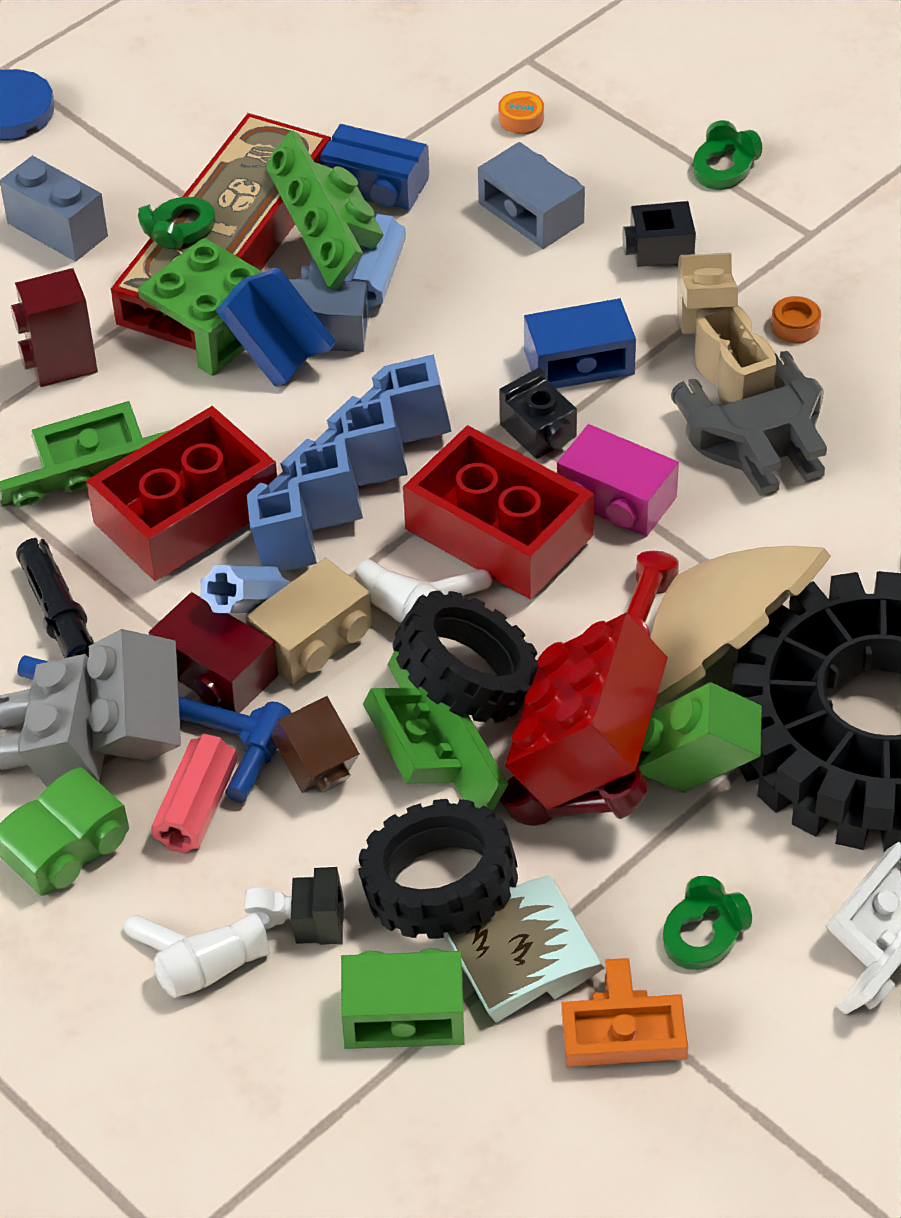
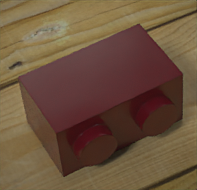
[10,268,98,387]
[149,592,278,713]

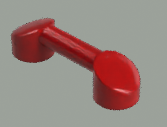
[627,550,679,637]

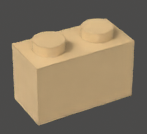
[245,557,372,685]

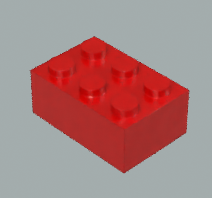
[86,405,277,582]
[403,425,594,600]
[505,612,668,810]

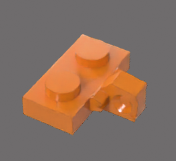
[561,958,688,1067]

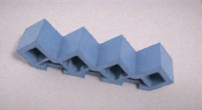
[247,354,452,572]

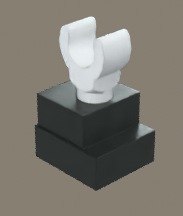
[244,867,344,945]

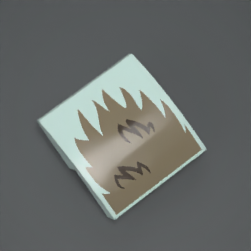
[445,875,605,1023]

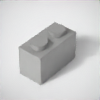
[87,629,181,761]

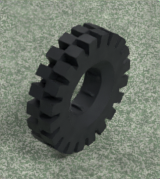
[731,571,901,852]

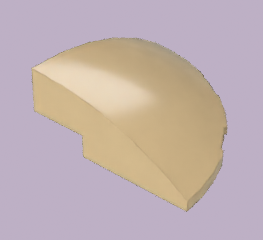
[651,546,831,709]

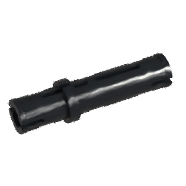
[16,538,94,658]

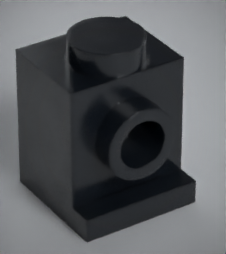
[622,201,696,267]
[499,367,577,459]

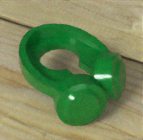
[694,120,762,190]
[138,197,215,250]
[663,875,752,970]

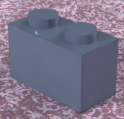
[478,141,585,249]
[0,155,108,262]

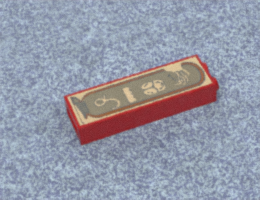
[110,113,331,350]

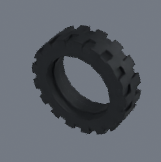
[392,590,538,723]
[358,799,518,939]

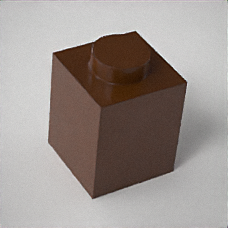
[270,696,360,793]

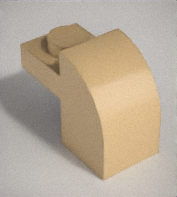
[677,253,738,334]

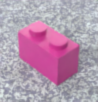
[557,424,679,537]

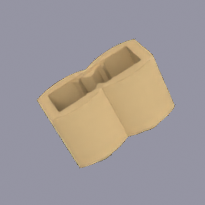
[694,306,776,405]

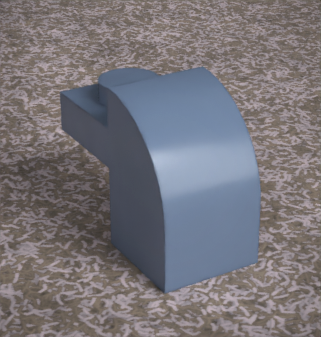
[289,257,369,352]

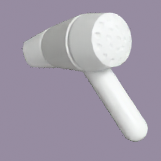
[355,559,492,623]
[124,912,270,998]

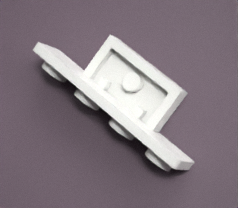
[825,842,901,1015]

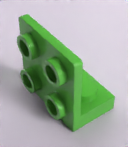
[138,238,262,376]

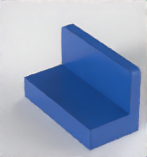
[215,267,336,386]

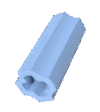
[344,214,406,311]
[200,565,289,613]

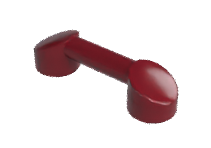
[500,767,648,826]

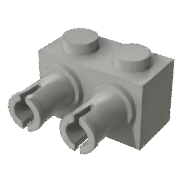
[0,654,105,787]

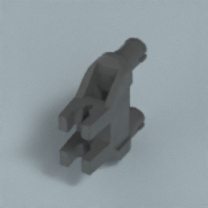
[671,351,827,496]

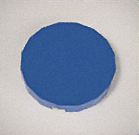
[0,69,54,140]

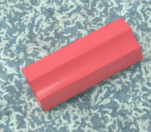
[152,733,237,854]

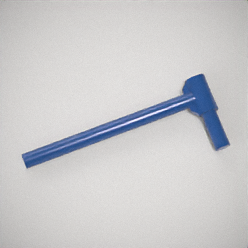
[17,655,292,803]

